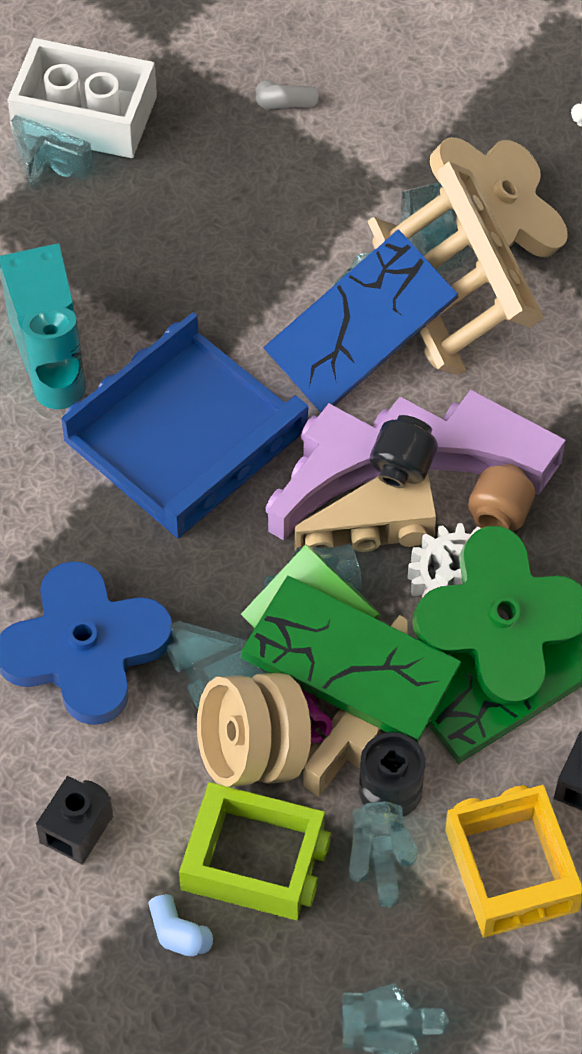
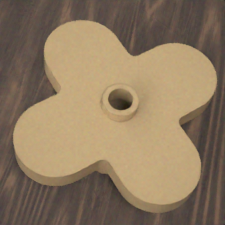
[430,138,568,257]

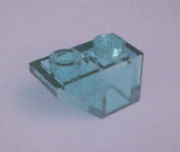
[166,621,263,709]

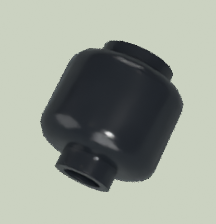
[369,415,438,488]

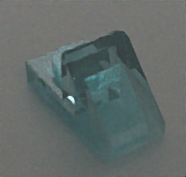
[11,115,93,189]

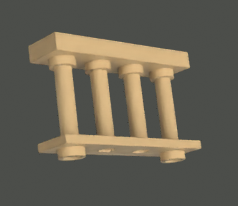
[367,162,544,375]

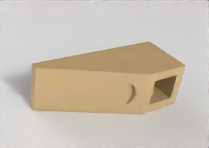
[295,473,436,557]

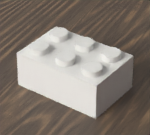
[8,38,157,158]

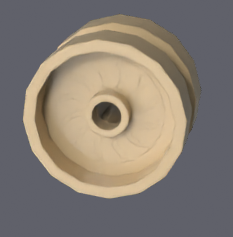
[197,673,311,787]

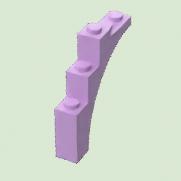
[266,390,566,540]

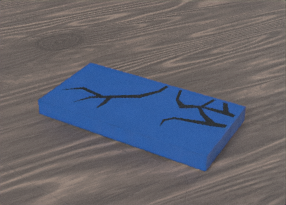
[263,229,459,413]

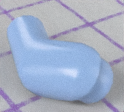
[148,894,213,957]

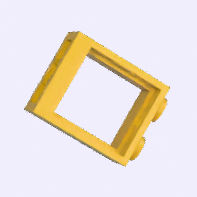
[445,784,582,938]

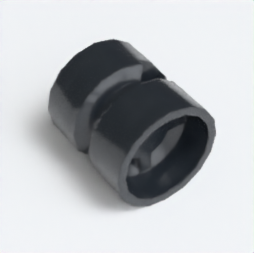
[359,732,426,819]

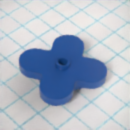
[0,562,172,725]

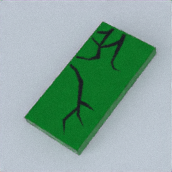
[240,575,461,743]
[428,632,582,764]

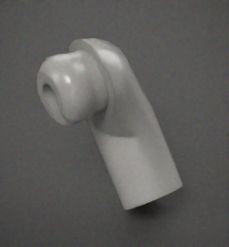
[255,80,318,110]

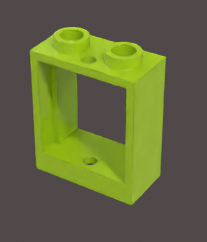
[179,782,332,921]

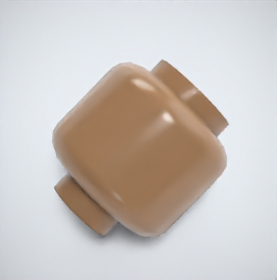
[468,464,536,532]

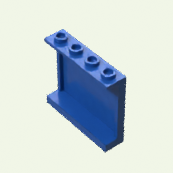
[61,312,308,539]

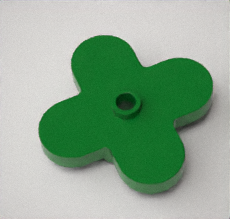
[412,526,582,705]

